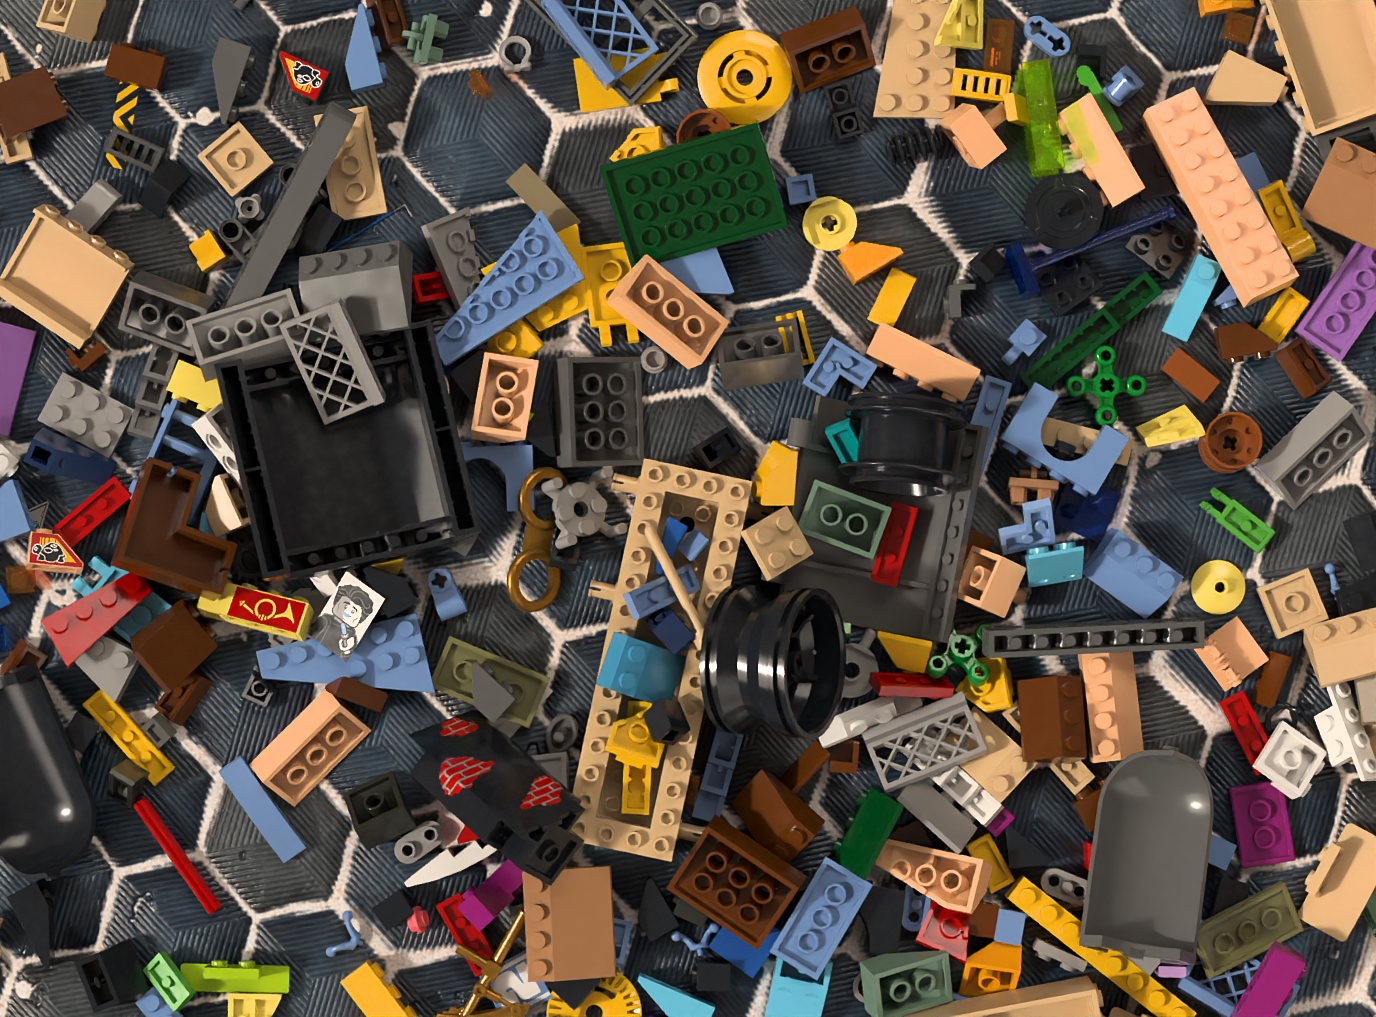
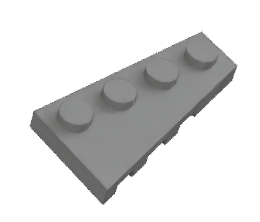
[421,207,481,312]

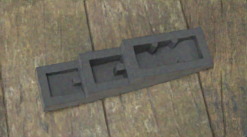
[127,342,181,442]

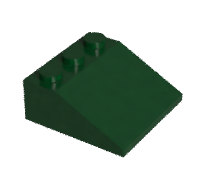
[830,786,904,880]

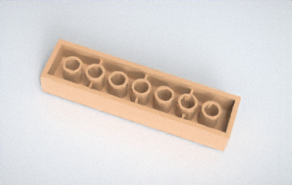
[1140,87,1299,308]

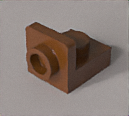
[65,342,112,373]

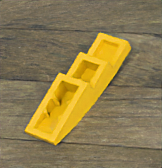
[621,699,652,815]

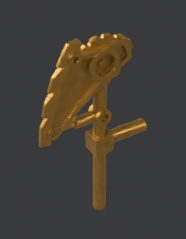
[433,908,531,1017]

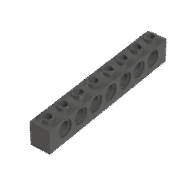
[982,617,1205,658]

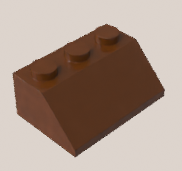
[779,6,876,94]
[1017,676,1087,764]

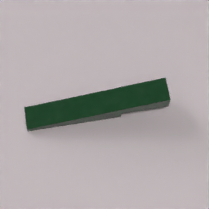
[1020,271,1163,389]

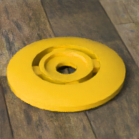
[697,30,792,125]
[546,971,642,1017]

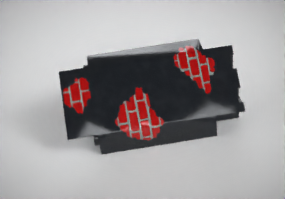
[409,710,585,885]

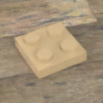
[198,121,275,199]
[740,506,814,581]
[1256,568,1329,639]

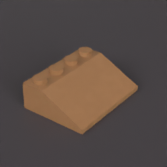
[1300,137,1376,251]
[522,866,617,982]

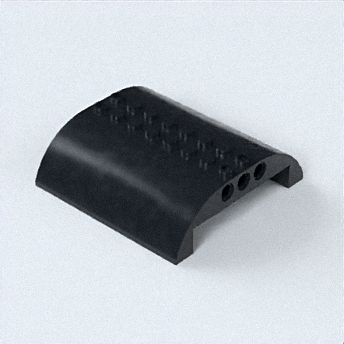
[214,320,482,581]

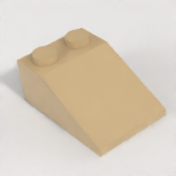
[943,706,1038,803]

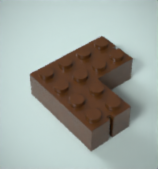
[110,457,238,601]

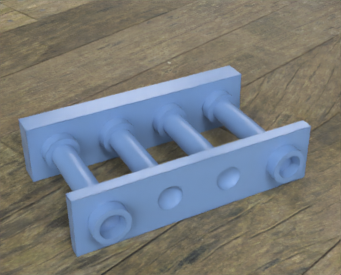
[129,399,220,525]

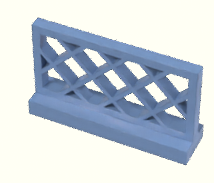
[541,0,659,91]
[1172,953,1301,1017]

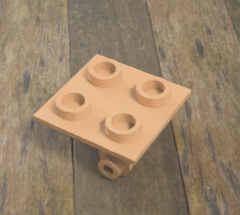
[1194,616,1269,692]

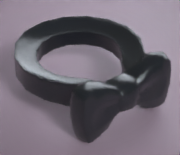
[1264,700,1301,735]

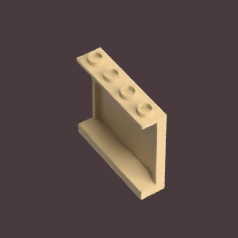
[0,204,135,349]

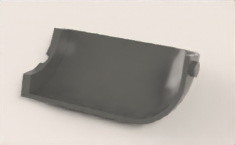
[1079,746,1214,965]

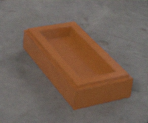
[1160,348,1221,403]

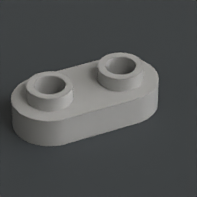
[394,820,445,864]
[1040,867,1087,906]

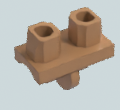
[1006,464,1059,506]

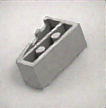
[75,634,140,703]

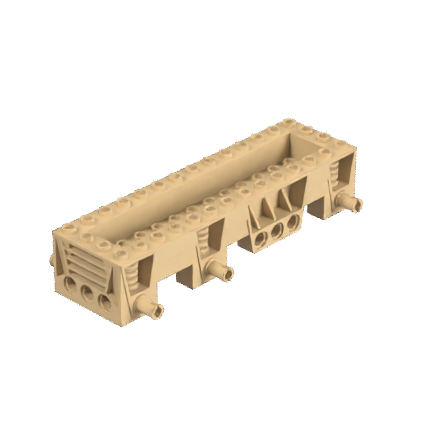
[571,458,774,862]

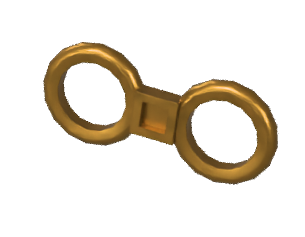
[507,467,569,613]

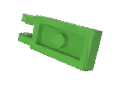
[1076,65,1123,134]
[1199,487,1276,554]

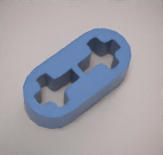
[1023,16,1071,58]

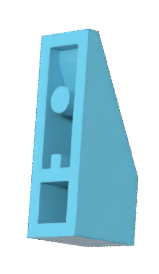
[1161,254,1222,342]
[637,973,715,1017]

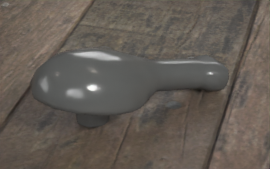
[545,714,578,754]

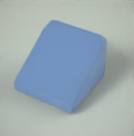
[678,529,710,561]

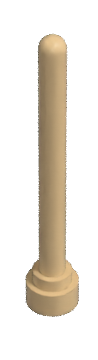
[644,526,705,651]

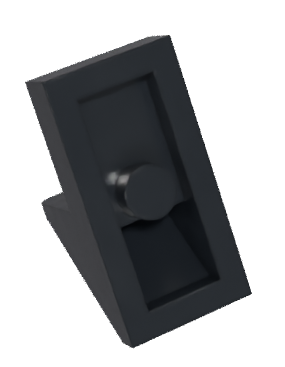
[549,527,583,571]

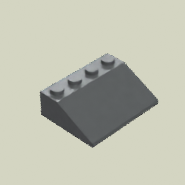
[298,240,413,344]
[553,357,644,468]

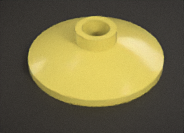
[1191,560,1245,614]

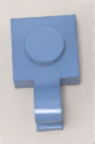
[1001,318,1047,366]

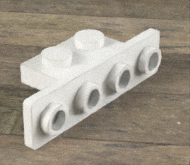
[1314,682,1376,781]
[818,696,923,749]

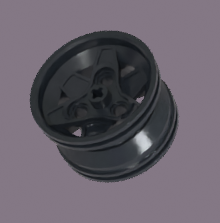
[700,584,846,739]

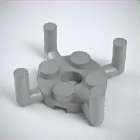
[541,467,628,549]
[813,628,879,702]

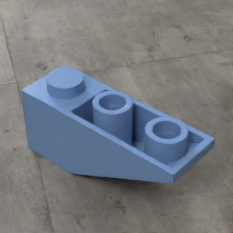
[345,3,388,94]

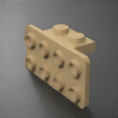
[1298,823,1376,942]

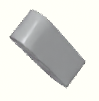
[65,178,123,235]

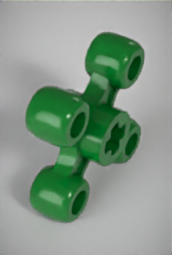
[1064,345,1147,426]
[926,622,991,687]

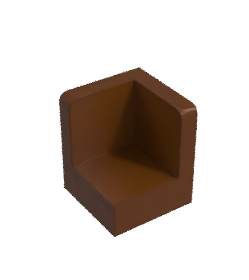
[829,739,860,774]
[969,901,999,938]

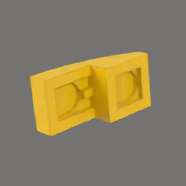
[867,267,917,327]

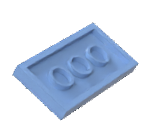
[769,857,873,980]

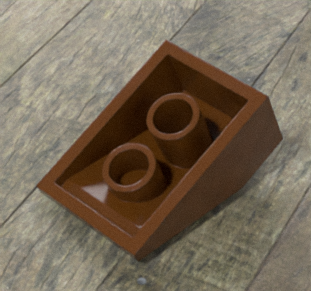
[731,767,825,864]

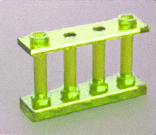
[1015,58,1065,179]

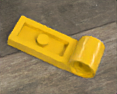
[1255,180,1316,263]

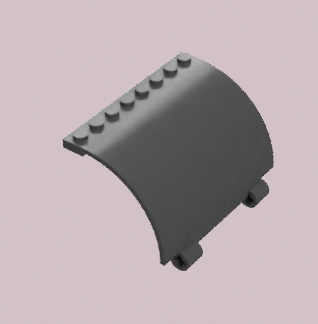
[761,395,989,643]

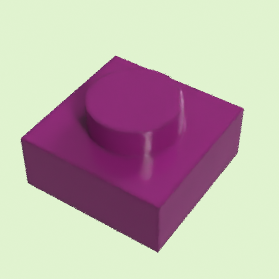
[982,808,1015,837]

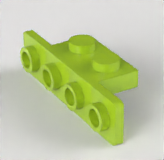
[180,960,290,994]

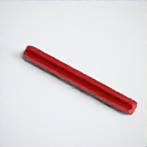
[133,798,221,914]

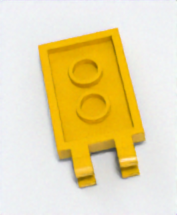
[573,48,679,114]
[581,242,639,347]

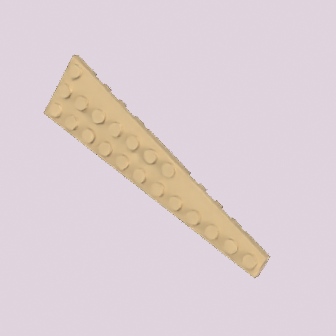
[873,0,956,119]

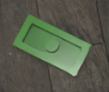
[143,951,196,1012]

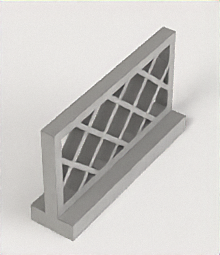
[279,297,386,425]
[861,692,988,793]

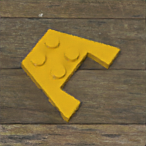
[481,224,588,332]

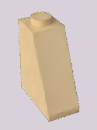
[1202,50,1288,106]

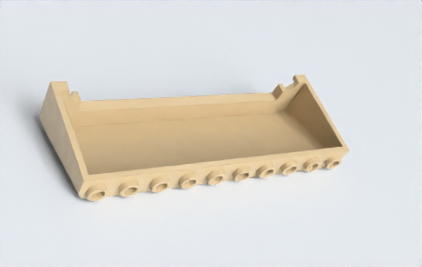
[1259,0,1376,137]

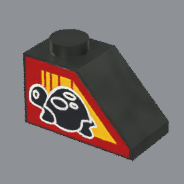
[278,50,333,107]

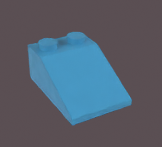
[596,632,686,704]

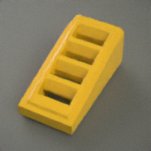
[950,68,1011,104]

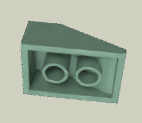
[798,479,892,560]
[860,950,953,1017]

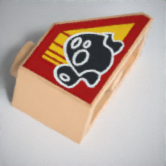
[26,529,84,575]

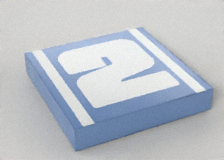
[479,949,552,1011]

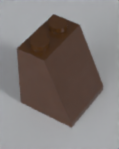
[130,599,218,695]

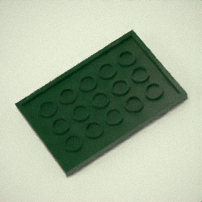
[599,120,789,268]

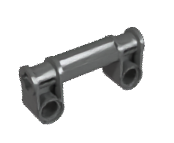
[218,163,329,264]

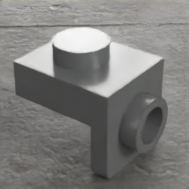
[943,279,976,320]

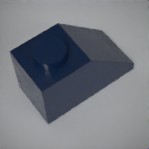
[646,605,695,655]

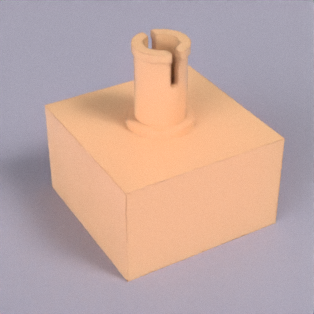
[937,102,1007,169]
[957,546,1027,618]

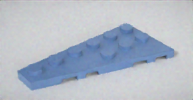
[435,210,585,366]
[256,613,435,693]

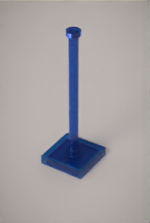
[1002,204,1176,300]
[1053,481,1122,544]

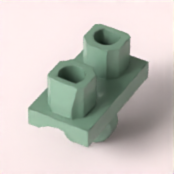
[402,13,449,65]

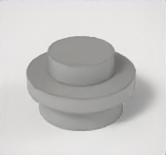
[696,2,723,30]
[641,346,668,374]

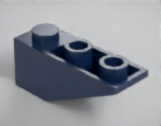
[24,428,117,485]

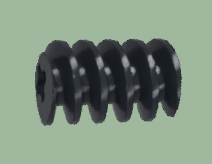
[884,124,943,167]

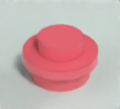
[407,906,429,933]

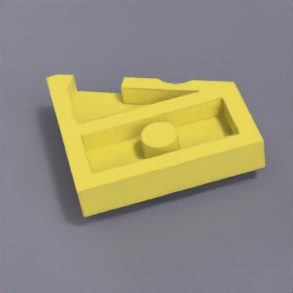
[934,0,984,50]
[1136,404,1205,447]
[228,992,282,1017]

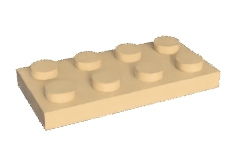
[314,106,388,222]

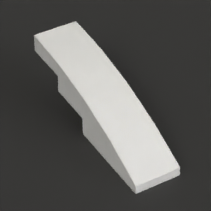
[903,732,1004,827]
[404,839,497,887]

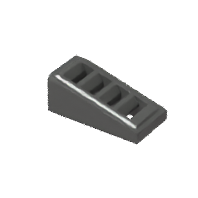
[103,126,165,173]

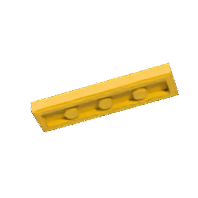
[82,689,176,786]

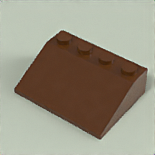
[666,814,807,950]

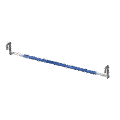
[325,204,413,253]

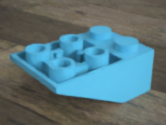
[1020,542,1084,588]
[764,957,833,1017]

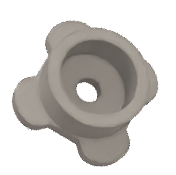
[235,194,265,224]

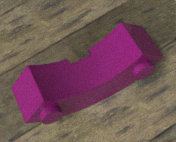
[457,859,523,932]

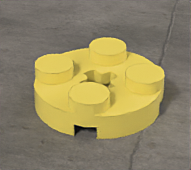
[802,196,857,252]

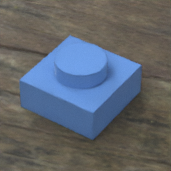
[785,173,816,206]

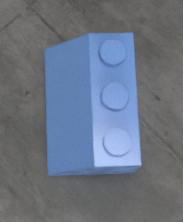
[1083,528,1184,619]

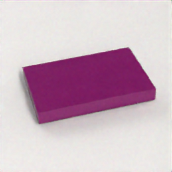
[1228,781,1296,869]

